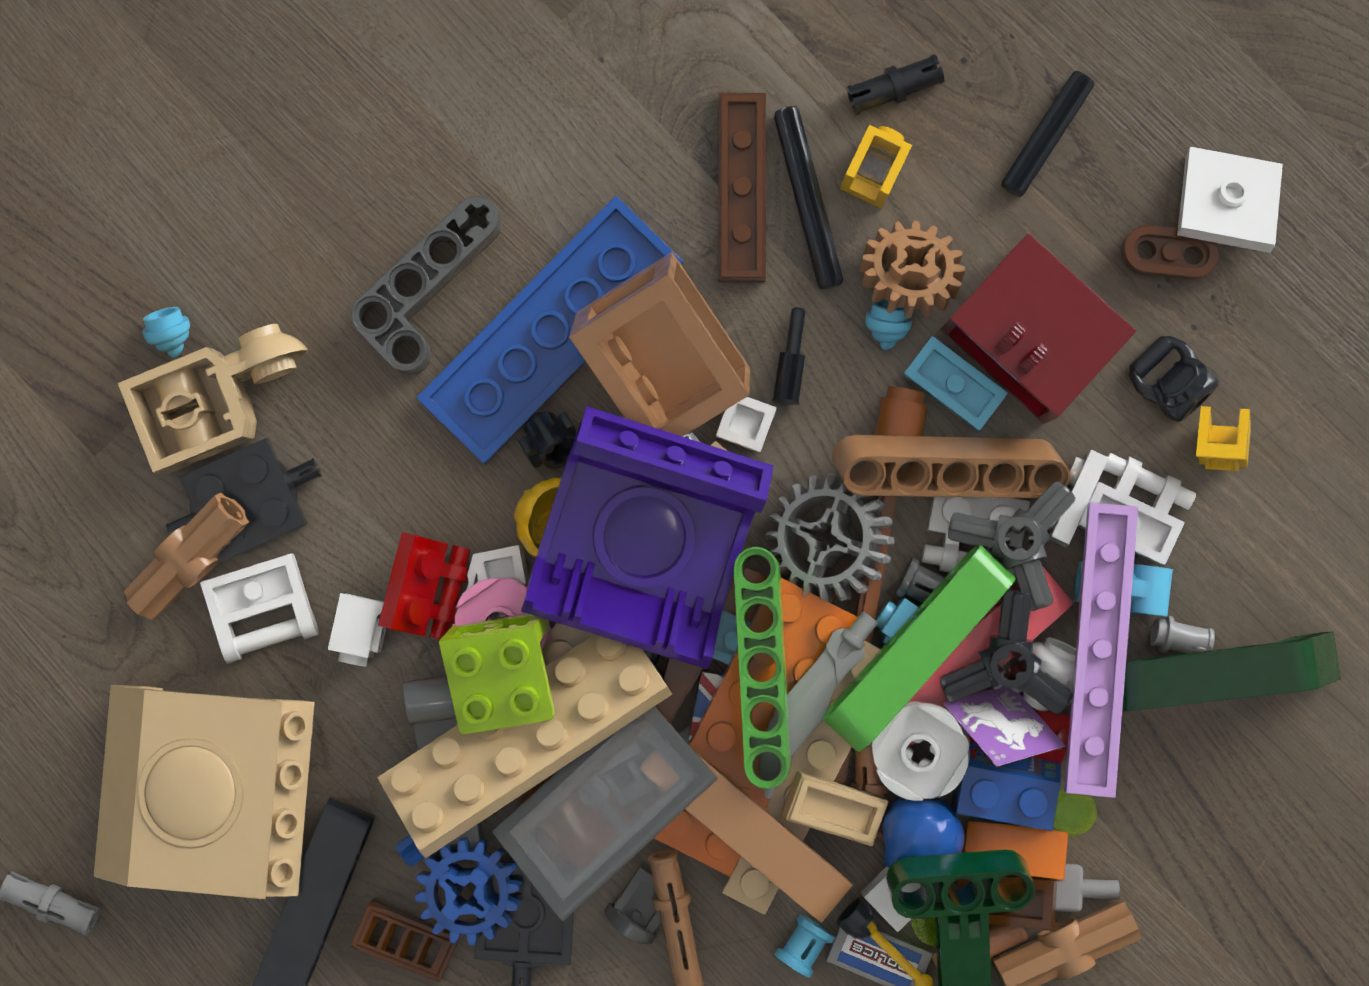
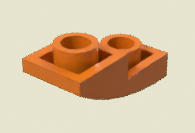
[963,821,1068,882]

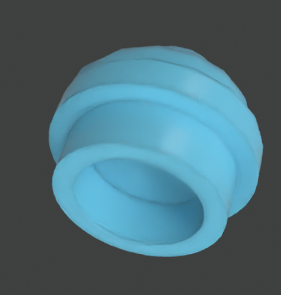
[865,300,913,350]
[142,307,190,358]

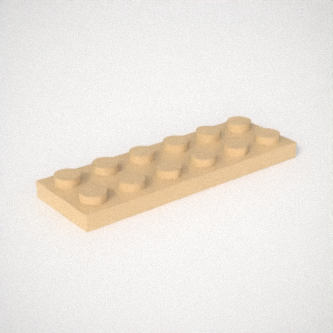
[377,634,673,858]

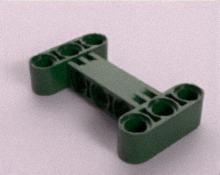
[886,849,1035,986]

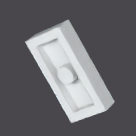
[1050,450,1109,547]

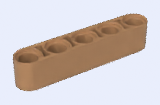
[832,435,1070,498]
[639,745,853,923]

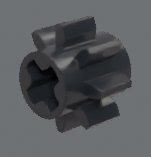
[518,410,577,469]

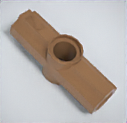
[124,493,249,621]
[992,900,1141,986]

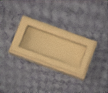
[781,771,888,846]

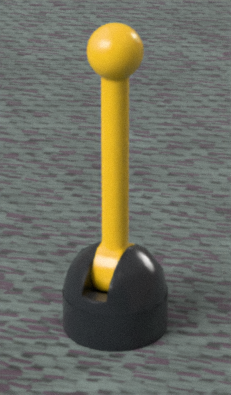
[836,896,934,986]

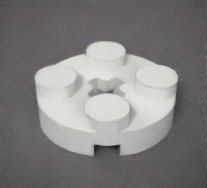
[872,701,970,801]

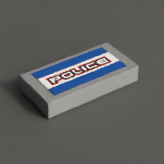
[825,927,933,986]

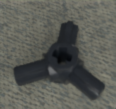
[939,591,1073,714]

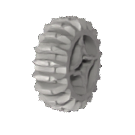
[765,473,895,603]

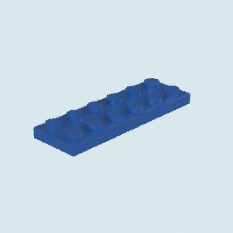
[416,195,684,465]

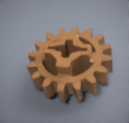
[860,220,965,319]

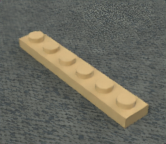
[722,641,881,915]

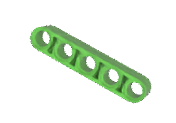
[822,544,1016,753]
[734,547,791,789]

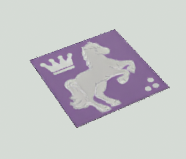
[942,688,1065,766]

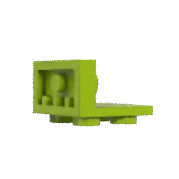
[439,614,555,734]

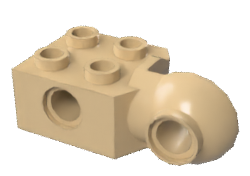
[118,324,308,475]

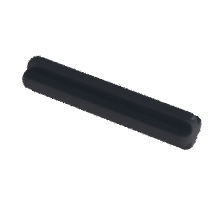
[1001,71,1095,197]

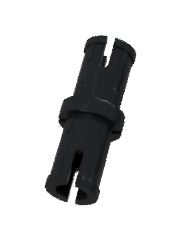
[846,54,945,115]

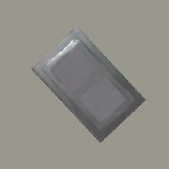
[492,706,718,922]

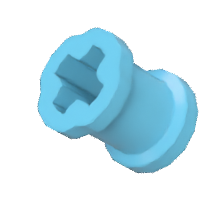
[774,914,836,978]

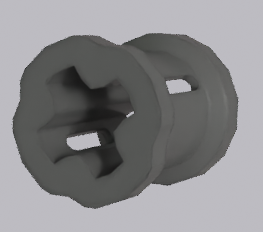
[894,557,945,603]

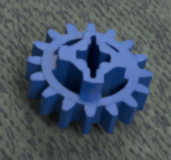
[415,837,522,945]

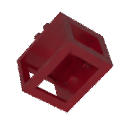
[940,233,1136,424]

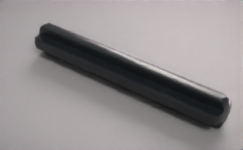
[774,106,843,289]

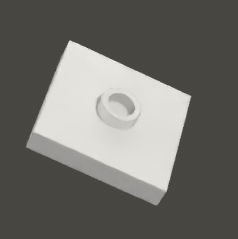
[1177,147,1283,253]

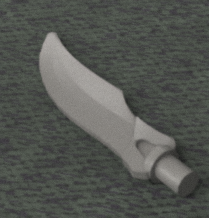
[759,611,878,799]

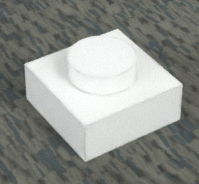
[716,397,777,453]

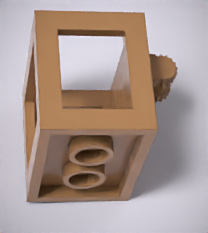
[569,252,750,437]

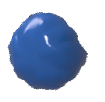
[882,797,965,868]

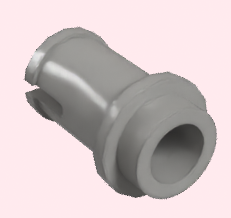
[1150,616,1215,653]

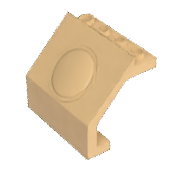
[94,685,315,899]

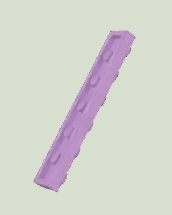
[1064,502,1138,798]

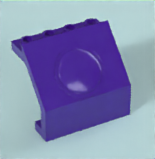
[521,406,773,669]

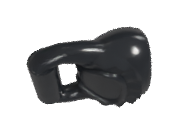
[1129,336,1219,422]

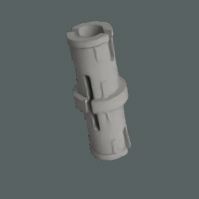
[0,871,100,936]

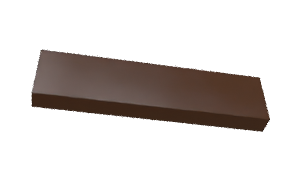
[718,93,766,282]

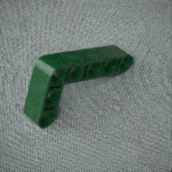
[1122,631,1341,712]

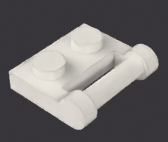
[200,553,319,664]

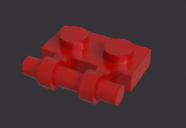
[378,532,471,640]

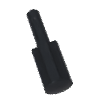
[772,307,806,405]

